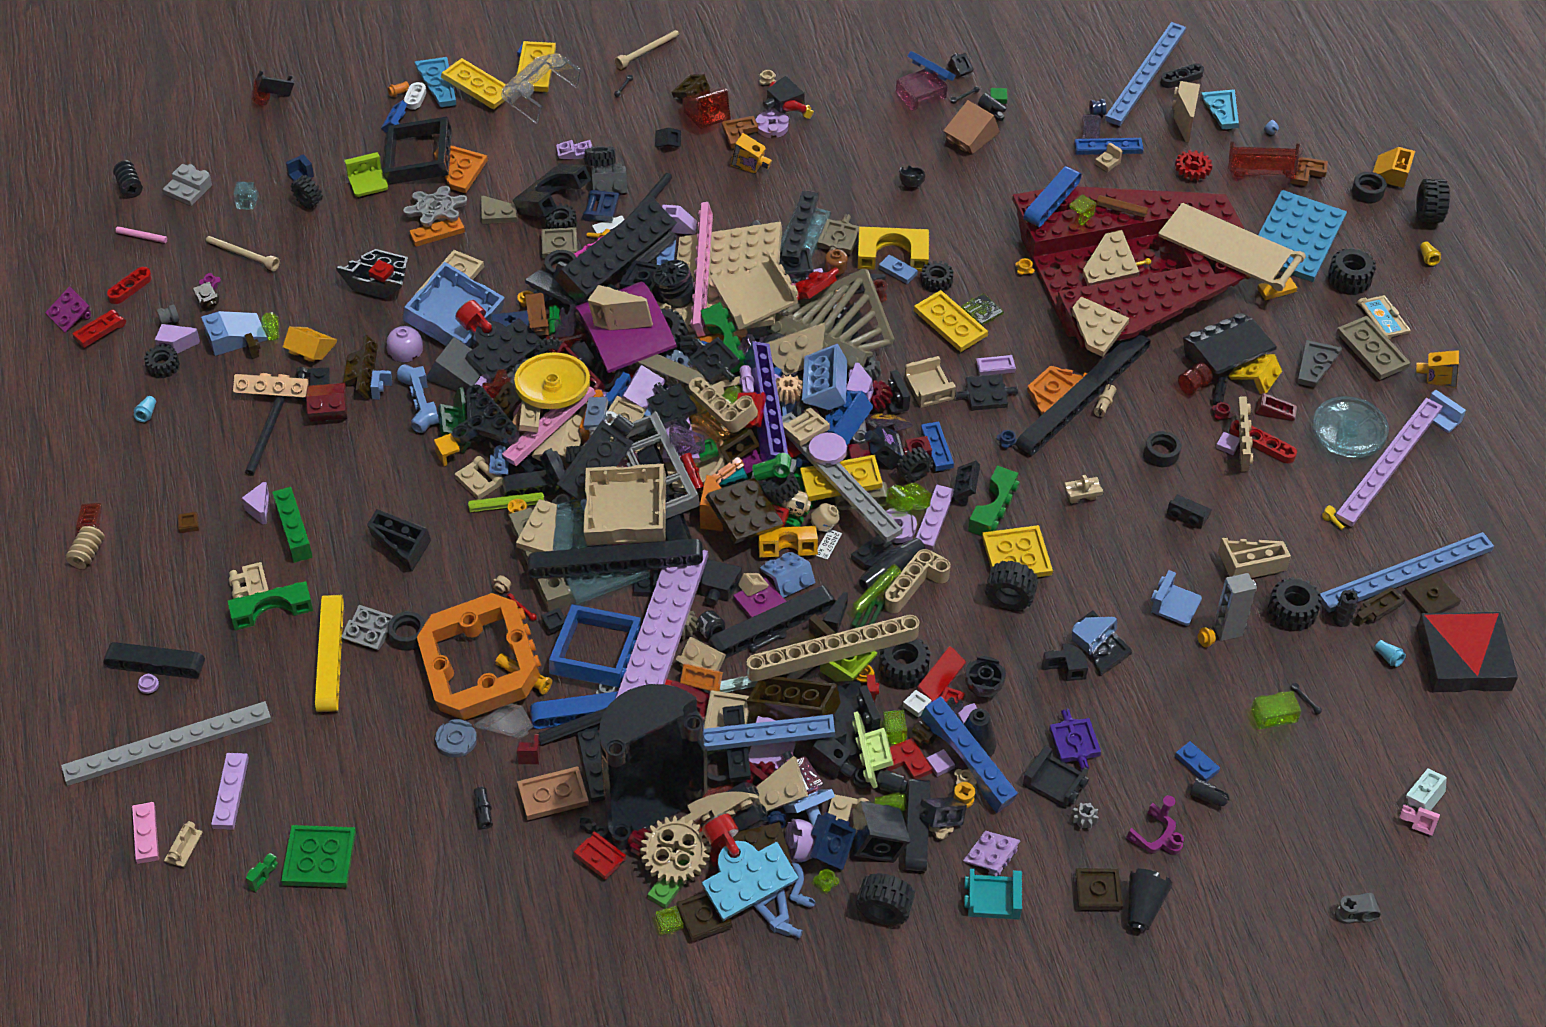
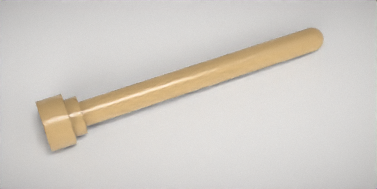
[614,30,679,70]
[206,236,280,271]

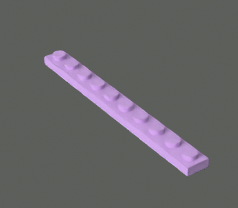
[1336,398,1443,527]

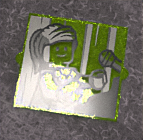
[961,293,1004,326]

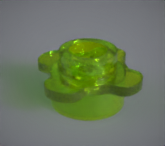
[814,869,840,892]

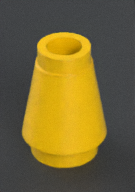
[1420,242,1441,266]

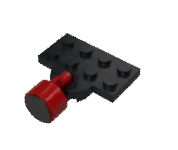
[455,300,543,382]

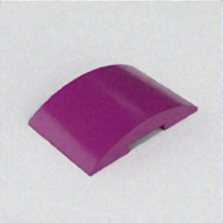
[575,282,677,373]

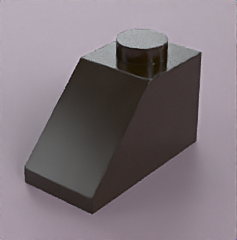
[719,428,760,464]

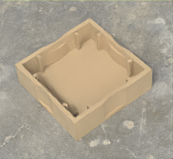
[584,464,666,546]

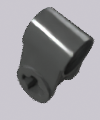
[1335,893,1381,924]

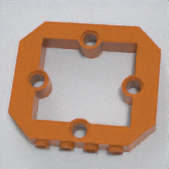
[417,593,541,720]

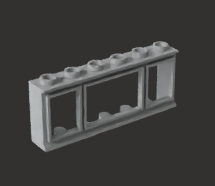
[613,411,700,519]

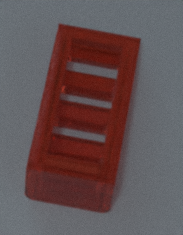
[76,503,102,533]

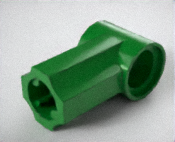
[752,453,792,481]

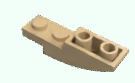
[678,792,759,827]

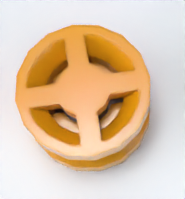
[508,499,527,519]
[953,782,975,808]

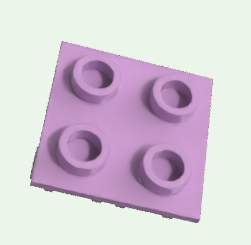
[963,831,1020,876]

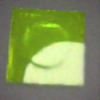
[656,906,683,934]

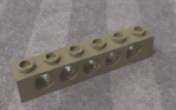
[509,508,573,612]

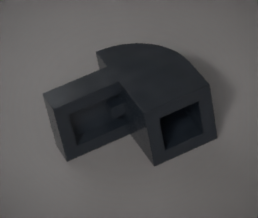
[1042,643,1088,681]

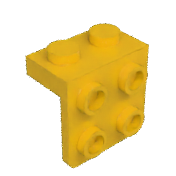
[1229,354,1282,394]

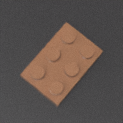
[517,767,589,820]

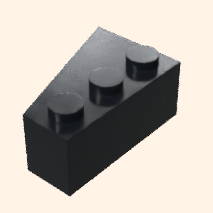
[367,509,431,571]

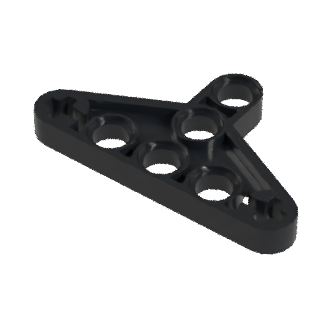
[452,384,520,444]

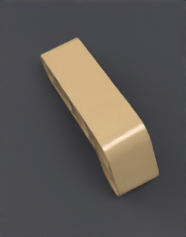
[689,377,758,432]
[884,549,950,614]

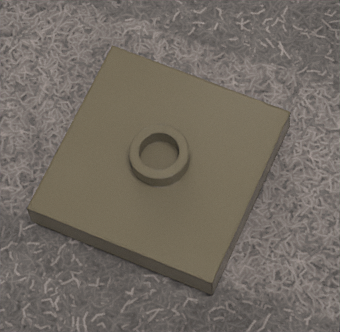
[541,228,578,258]

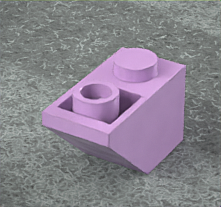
[662,205,697,235]
[155,324,200,354]
[846,362,873,401]

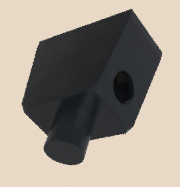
[702,559,742,606]
[807,737,857,779]

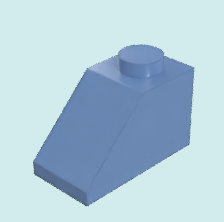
[1072,617,1117,654]

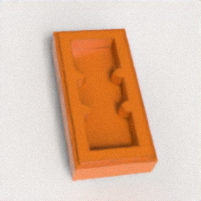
[680,664,723,692]

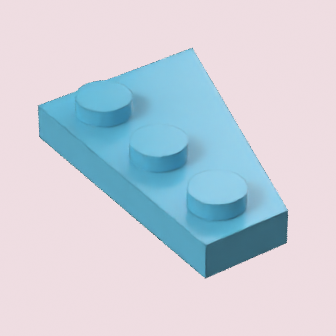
[1201,89,1239,129]

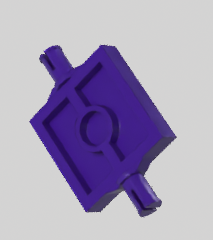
[1049,709,1101,771]

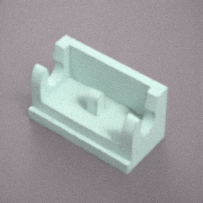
[1406,769,1447,811]

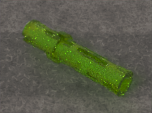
[853,564,901,613]

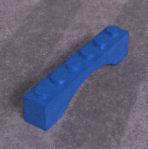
[920,697,1018,813]

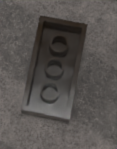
[747,676,841,721]

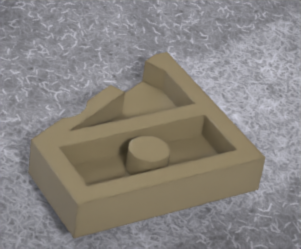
[481,196,517,224]

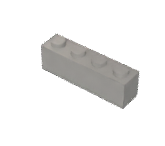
[1213,573,1257,641]

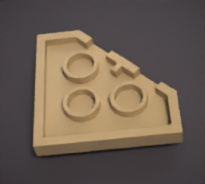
[1083,230,1139,286]
[1072,297,1129,357]

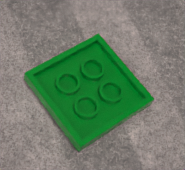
[281,825,356,888]

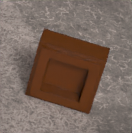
[178,512,199,533]

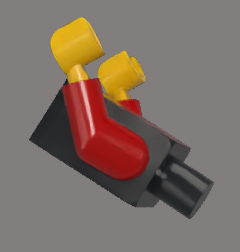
[763,76,814,119]

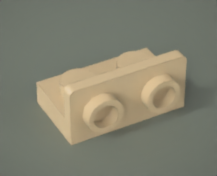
[676,637,726,671]

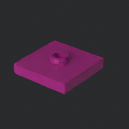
[733,578,786,618]

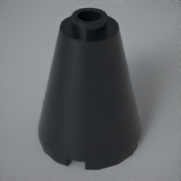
[964,708,997,757]
[1128,869,1172,932]

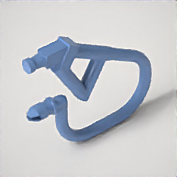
[753,862,816,938]

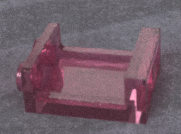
[896,69,948,111]

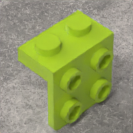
[345,152,388,197]

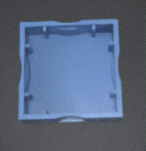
[403,262,505,348]

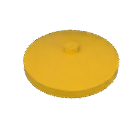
[514,353,590,409]

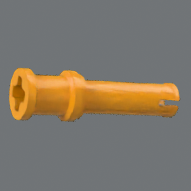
[495,653,552,695]

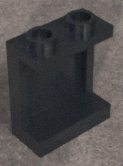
[1023,745,1089,809]

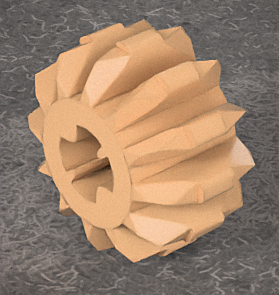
[776,374,803,405]

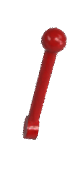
[507,593,537,621]

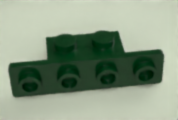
[438,387,472,453]

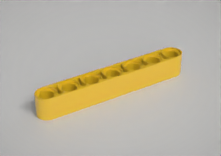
[315,595,344,712]

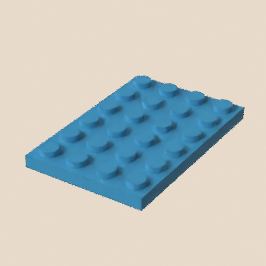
[1258,190,1347,282]

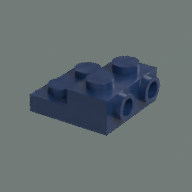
[810,812,856,870]

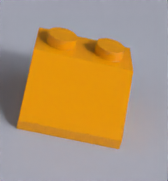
[283,326,337,362]

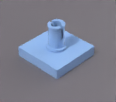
[783,789,835,825]

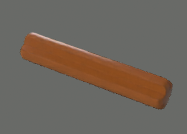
[1096,195,1148,217]

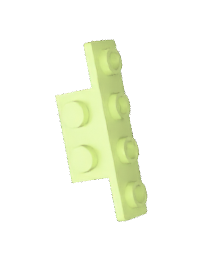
[852,712,894,789]

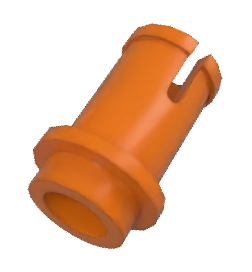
[387,81,409,97]

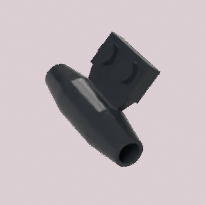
[851,534,925,592]

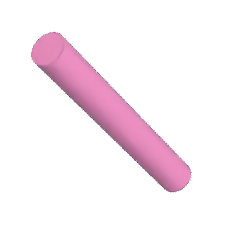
[116,227,167,243]

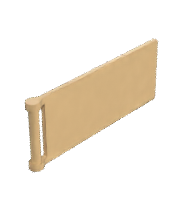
[1159,203,1306,291]

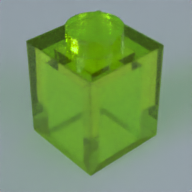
[882,710,907,744]

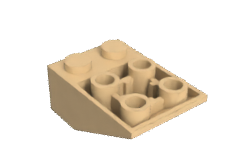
[588,285,653,330]

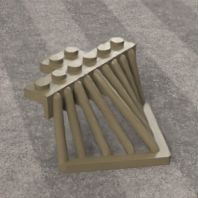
[767,269,894,370]

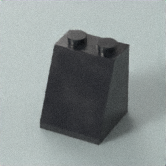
[853,801,910,863]

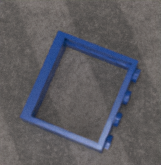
[549,604,641,688]

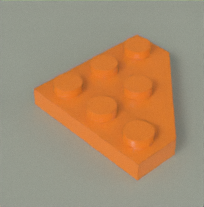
[434,146,488,193]

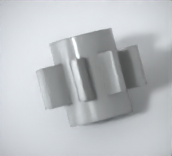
[1072,803,1099,829]

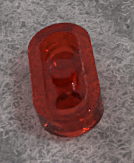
[252,79,270,105]

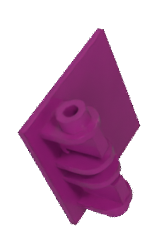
[45,286,91,333]

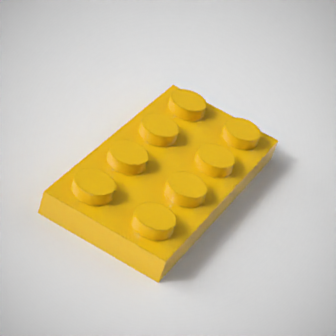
[515,41,556,92]
[441,58,514,109]
[914,290,988,352]
[800,455,883,501]

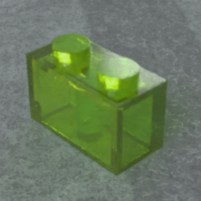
[1251,691,1302,730]

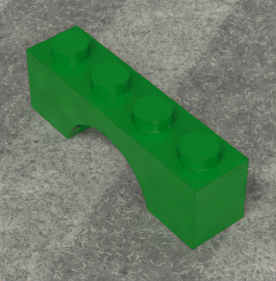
[700,302,746,373]
[968,465,1020,536]
[272,487,313,563]
[227,581,314,631]

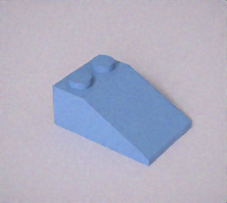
[201,311,268,356]

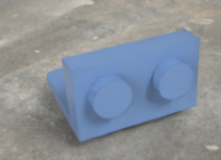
[760,552,815,598]
[1151,570,1202,626]

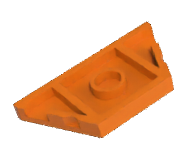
[1027,366,1087,415]

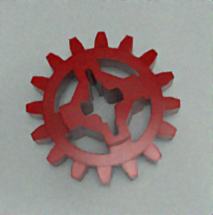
[1175,150,1212,181]

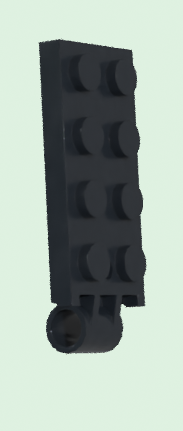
[556,413,635,502]

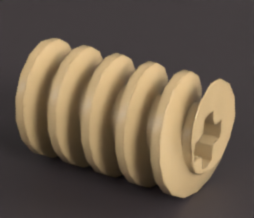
[66,526,105,569]

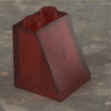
[683,88,731,129]

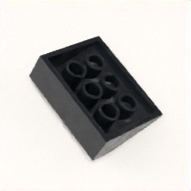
[1183,313,1277,374]

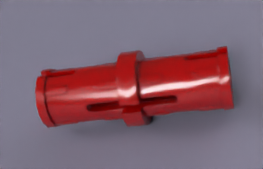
[680,453,704,492]

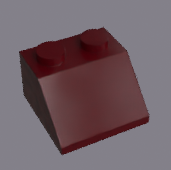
[306,383,348,422]

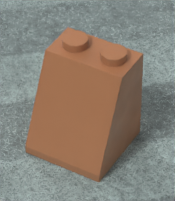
[943,100,1000,154]

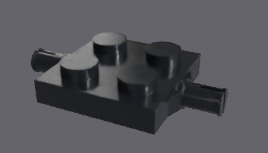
[688,337,740,384]
[955,374,1018,411]
[646,382,698,431]

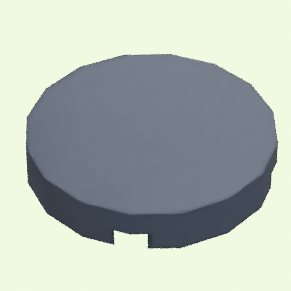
[435,719,477,757]

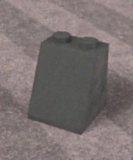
[426,337,482,395]

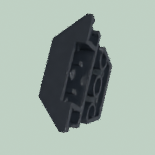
[336,249,408,299]

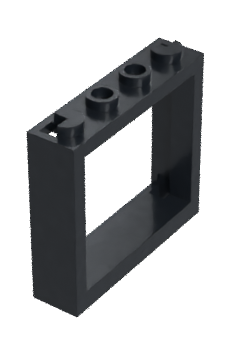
[383,116,452,185]

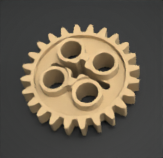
[641,816,710,885]

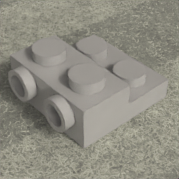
[162,164,212,206]

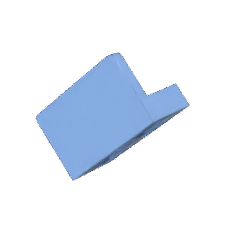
[1430,390,1466,433]

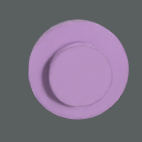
[138,674,159,694]

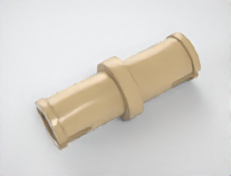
[1094,384,1116,417]

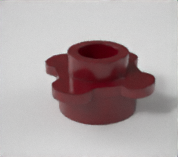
[1212,402,1233,420]

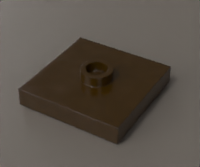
[1404,573,1461,613]
[1075,868,1123,910]
[676,892,732,942]

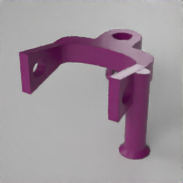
[1126,795,1184,855]

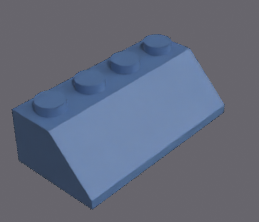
[802,344,847,410]

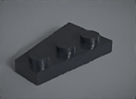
[1078,610,1132,676]

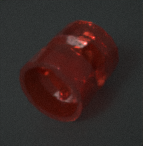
[1178,362,1213,395]

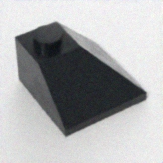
[619,260,660,302]

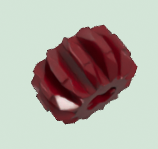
[870,380,893,412]

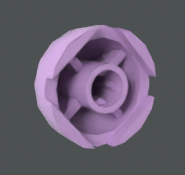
[387,326,423,362]
[784,819,816,862]

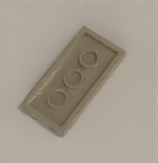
[1336,316,1410,380]

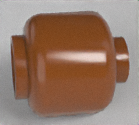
[825,249,848,276]

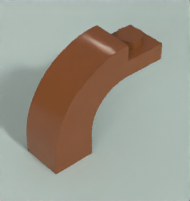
[525,293,549,336]

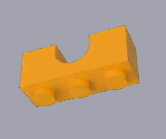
[758,526,818,557]

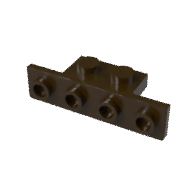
[343,335,378,400]

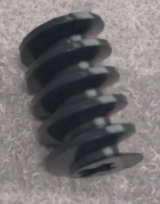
[113,160,143,198]

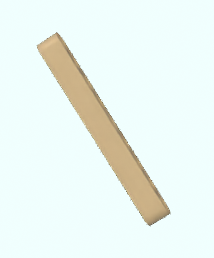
[747,615,919,681]

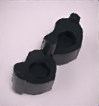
[580,817,607,840]

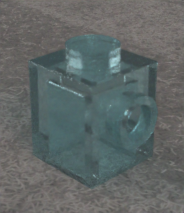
[233,181,258,210]

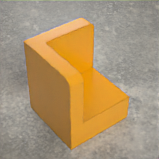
[434,434,460,466]

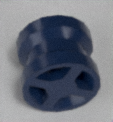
[1089,99,1106,117]

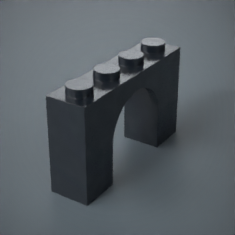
[513,163,591,217]

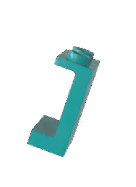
[964,869,1022,920]

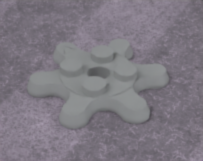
[403,186,467,227]

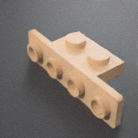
[233,373,308,398]

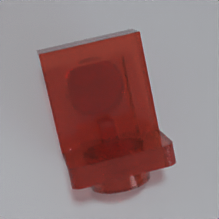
[482,369,510,398]

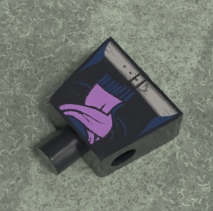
[864,425,905,470]

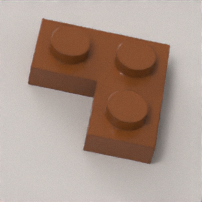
[722,116,758,149]
[1290,156,1328,186]

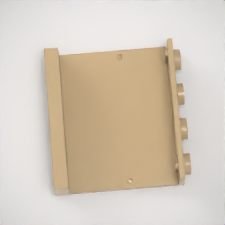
[710,249,798,330]

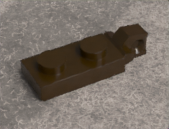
[1354,587,1405,626]

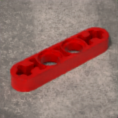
[1229,420,1297,464]

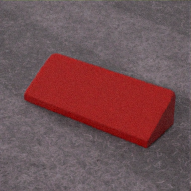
[917,646,966,702]

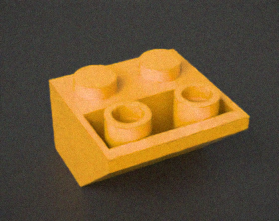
[1373,147,1415,188]

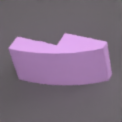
[556,140,592,159]

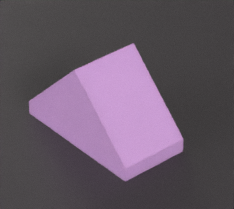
[242,482,269,524]

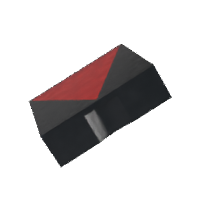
[1416,612,1518,693]

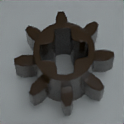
[912,721,937,746]

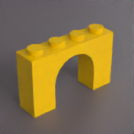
[858,227,929,272]

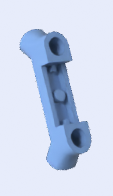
[397,364,439,433]

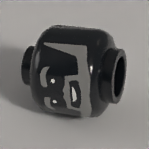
[696,611,726,640]

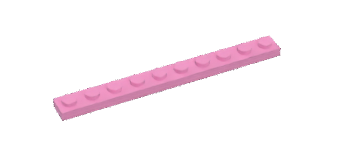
[691,202,713,337]

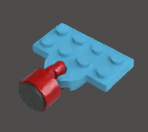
[701,813,799,921]

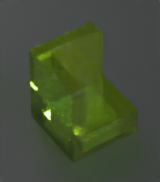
[1070,194,1096,225]

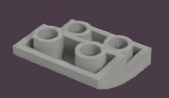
[341,605,393,650]

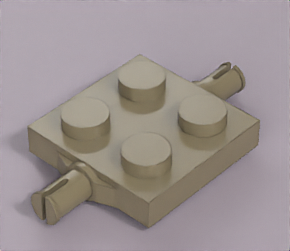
[817,214,860,255]

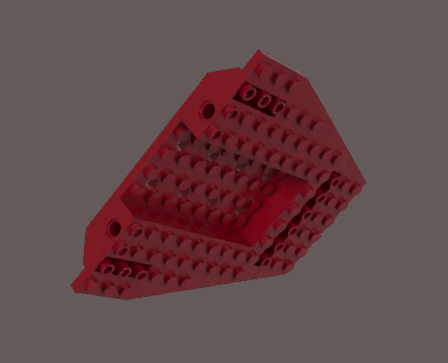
[1012,186,1251,347]

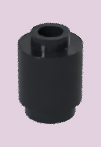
[876,769,908,795]

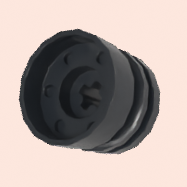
[653,260,695,308]

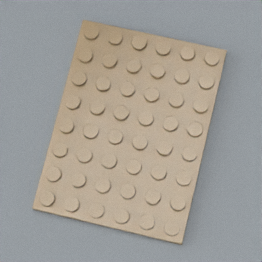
[671,222,782,336]

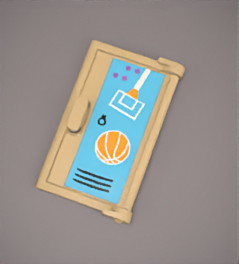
[1357,295,1411,339]

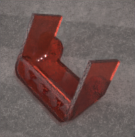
[1228,141,1304,179]

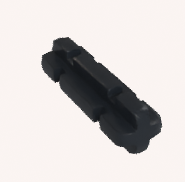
[1213,375,1228,405]

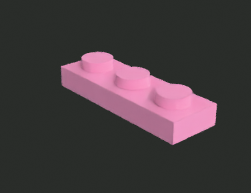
[132,802,159,864]

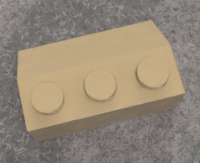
[532,412,583,470]

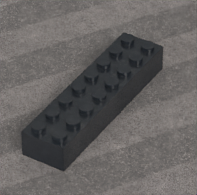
[555,198,677,305]

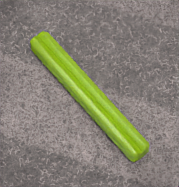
[468,492,544,512]

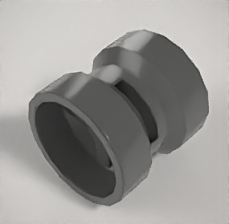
[156,304,180,325]

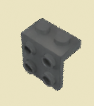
[591,163,628,193]

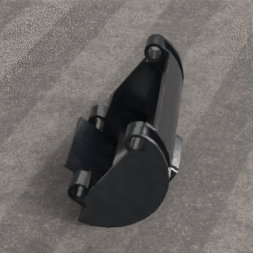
[599,684,708,851]

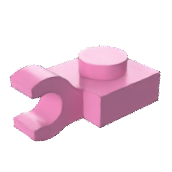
[1399,805,1440,836]

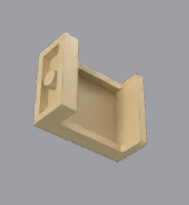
[904,356,956,408]

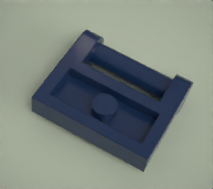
[582,190,619,222]

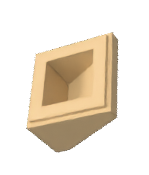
[739,573,769,596]

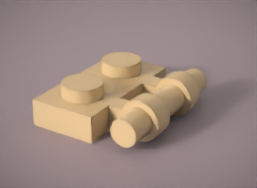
[229,562,268,599]

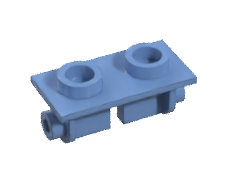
[489,445,509,475]

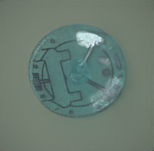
[1312,396,1389,457]

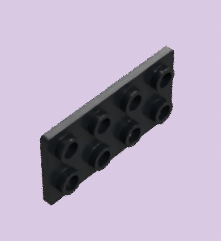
[525,261,590,307]
[834,681,881,758]

